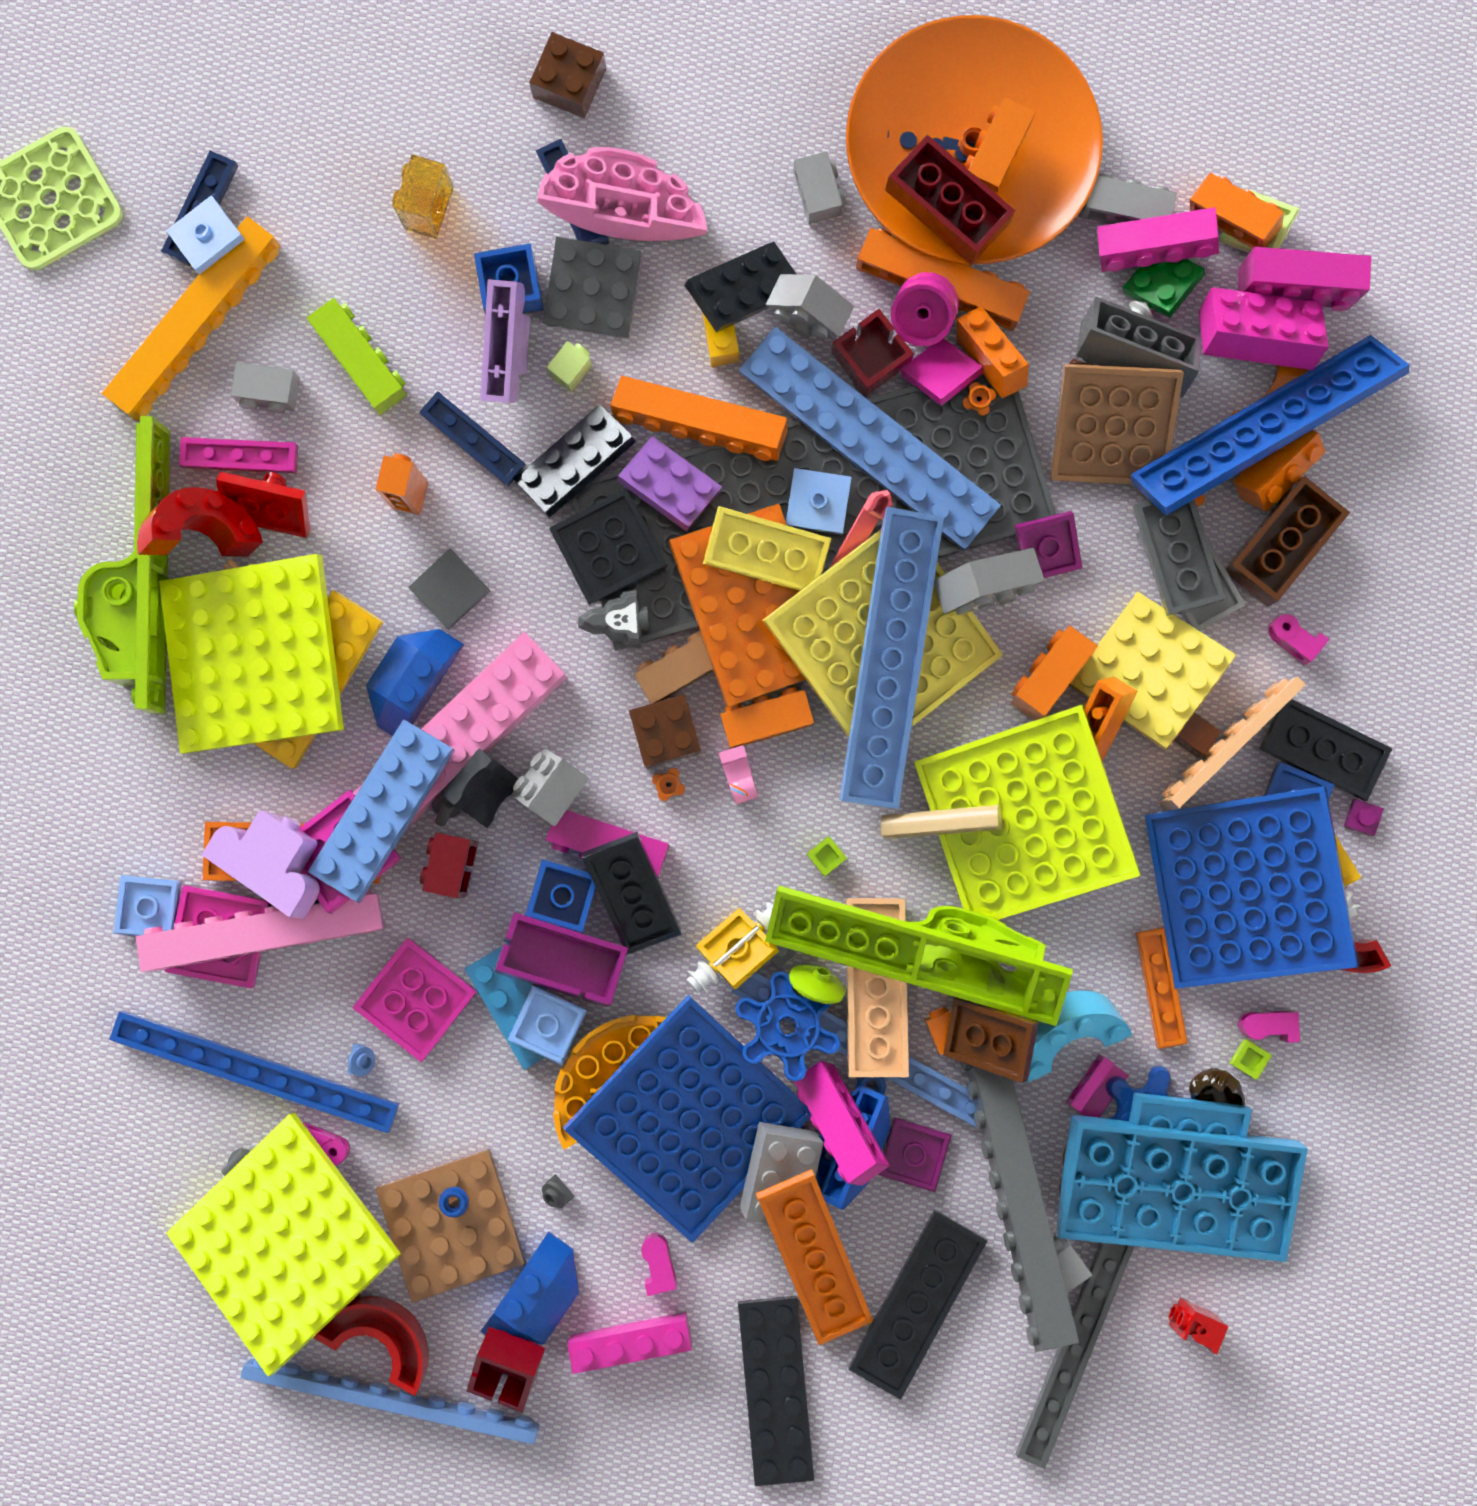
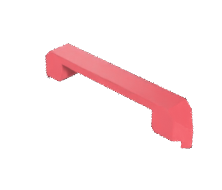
[829,490,893,569]

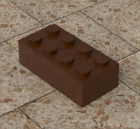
[1225,476,1350,607]

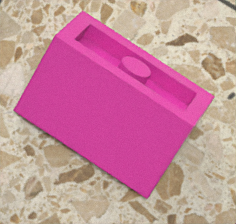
[1066,1054,1129,1118]

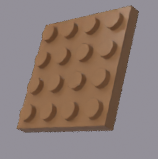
[1050,364,1184,485]
[375,1149,526,1303]

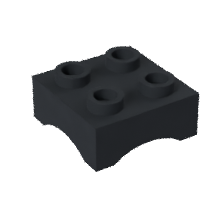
[442,748,519,828]

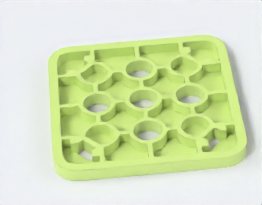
[0,127,123,270]

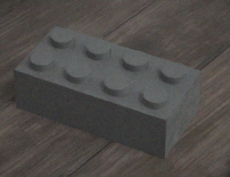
[1076,296,1202,398]

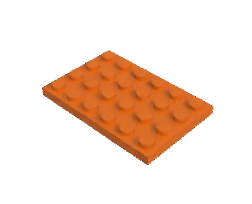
[669,504,806,707]

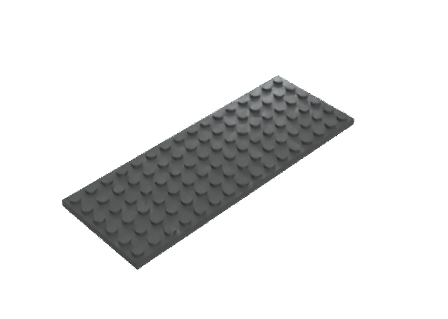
[571,374,1056,652]

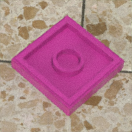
[901,338,983,406]

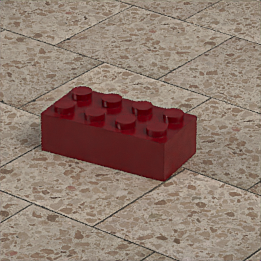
[885,134,1016,266]

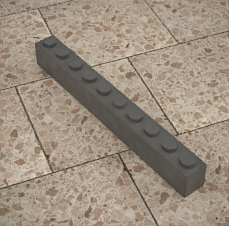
[960,1062,1079,1353]

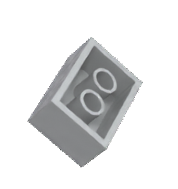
[934,548,1045,616]
[740,1122,823,1223]

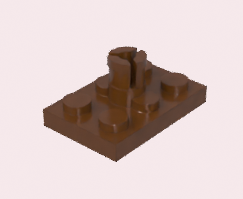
[943,997,1039,1083]

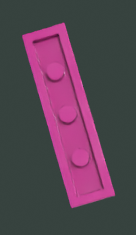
[179,437,298,474]

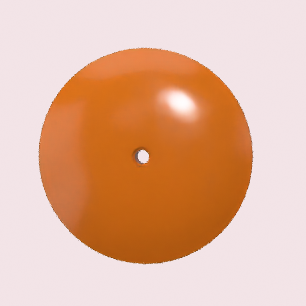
[846,15,1103,264]

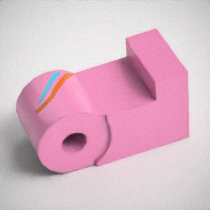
[718,745,758,804]

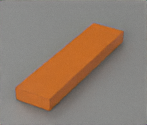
[1135,927,1188,1049]

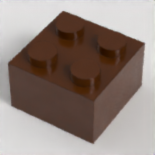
[529,32,606,119]
[629,694,702,769]

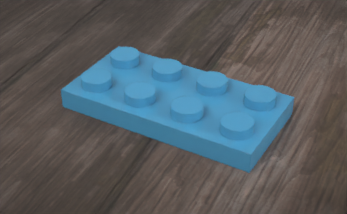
[465,943,576,1070]

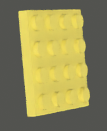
[1069,592,1236,751]

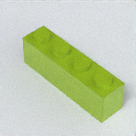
[306,298,407,415]

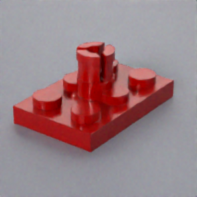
[216,472,310,538]

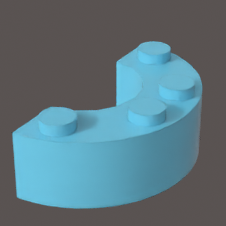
[1024,990,1132,1083]

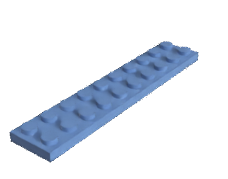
[739,327,1001,552]
[839,507,944,809]

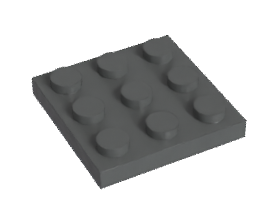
[543,237,642,339]

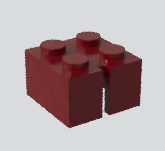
[831,309,914,397]
[420,832,479,899]
[466,1327,545,1413]

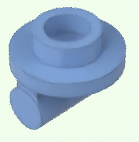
[347,1043,375,1076]

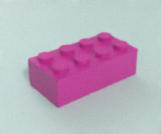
[1237,247,1372,311]
[1198,287,1329,370]

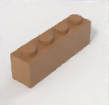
[634,631,714,704]

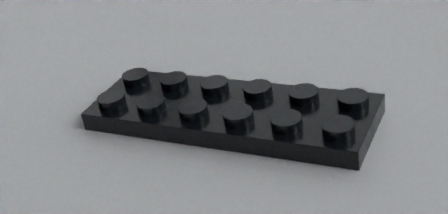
[848,1209,988,1400]
[738,1296,814,1486]

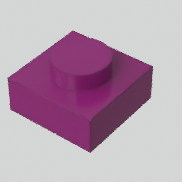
[1343,799,1384,836]

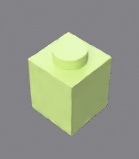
[546,341,592,393]

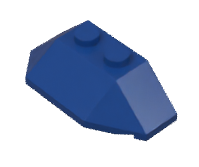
[366,629,464,736]
[816,1085,890,1210]
[480,1231,579,1345]

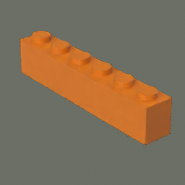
[856,228,1030,331]
[610,375,788,461]

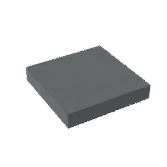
[408,548,490,630]

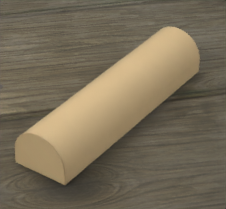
[880,805,1003,839]

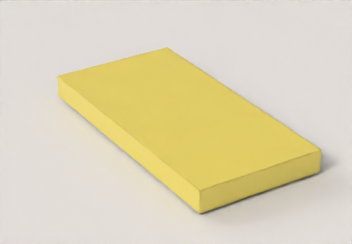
[703,506,831,591]

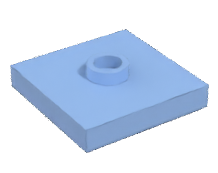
[166,195,245,275]
[786,468,851,535]
[113,875,182,936]
[508,985,587,1065]

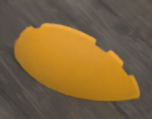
[553,1015,667,1150]

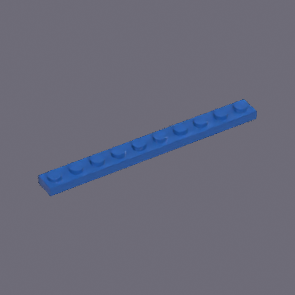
[109,1011,400,1133]

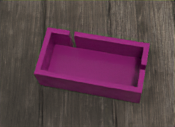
[494,912,628,1007]

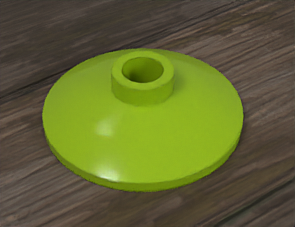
[789,964,846,1004]

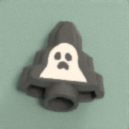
[578,590,649,648]

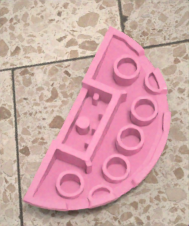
[537,147,707,241]

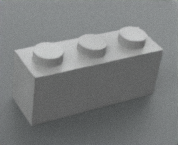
[1081,174,1177,224]

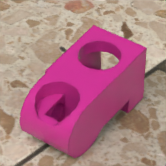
[1268,614,1330,665]
[1238,1010,1300,1043]
[303,1122,350,1165]
[641,1233,677,1296]

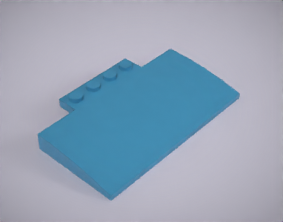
[1056,1092,1308,1262]

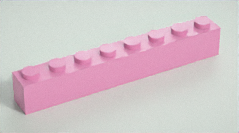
[135,890,385,973]

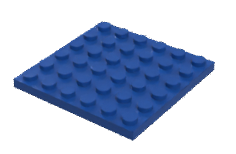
[1145,786,1359,989]
[563,994,811,1243]

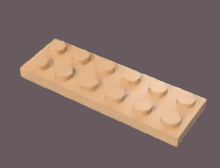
[1158,676,1306,811]
[845,898,909,1077]

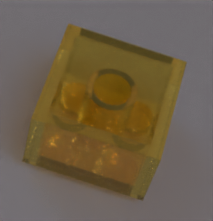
[392,154,454,239]

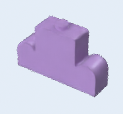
[480,279,530,403]
[202,811,320,919]

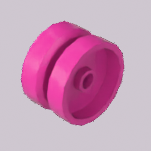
[891,272,959,346]

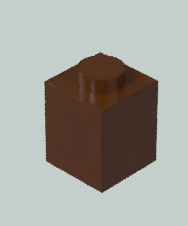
[1174,713,1221,758]

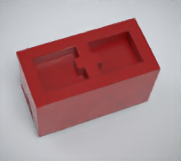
[1168,1297,1229,1355]

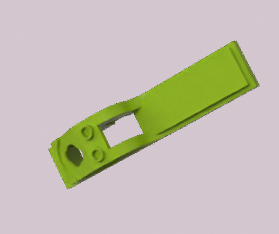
[74,416,171,714]
[765,885,1073,1026]

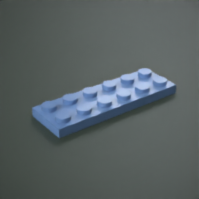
[308,719,455,903]

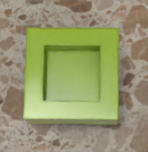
[806,836,847,877]
[1229,1038,1272,1080]

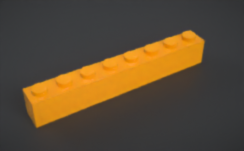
[101,216,281,422]

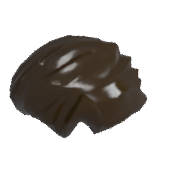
[1189,1068,1245,1106]

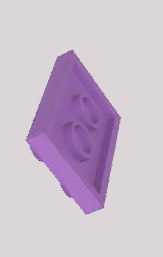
[617,436,722,532]

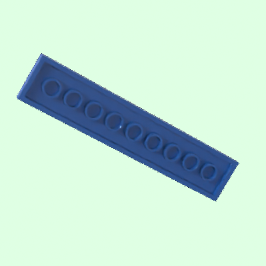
[1131,335,1409,515]

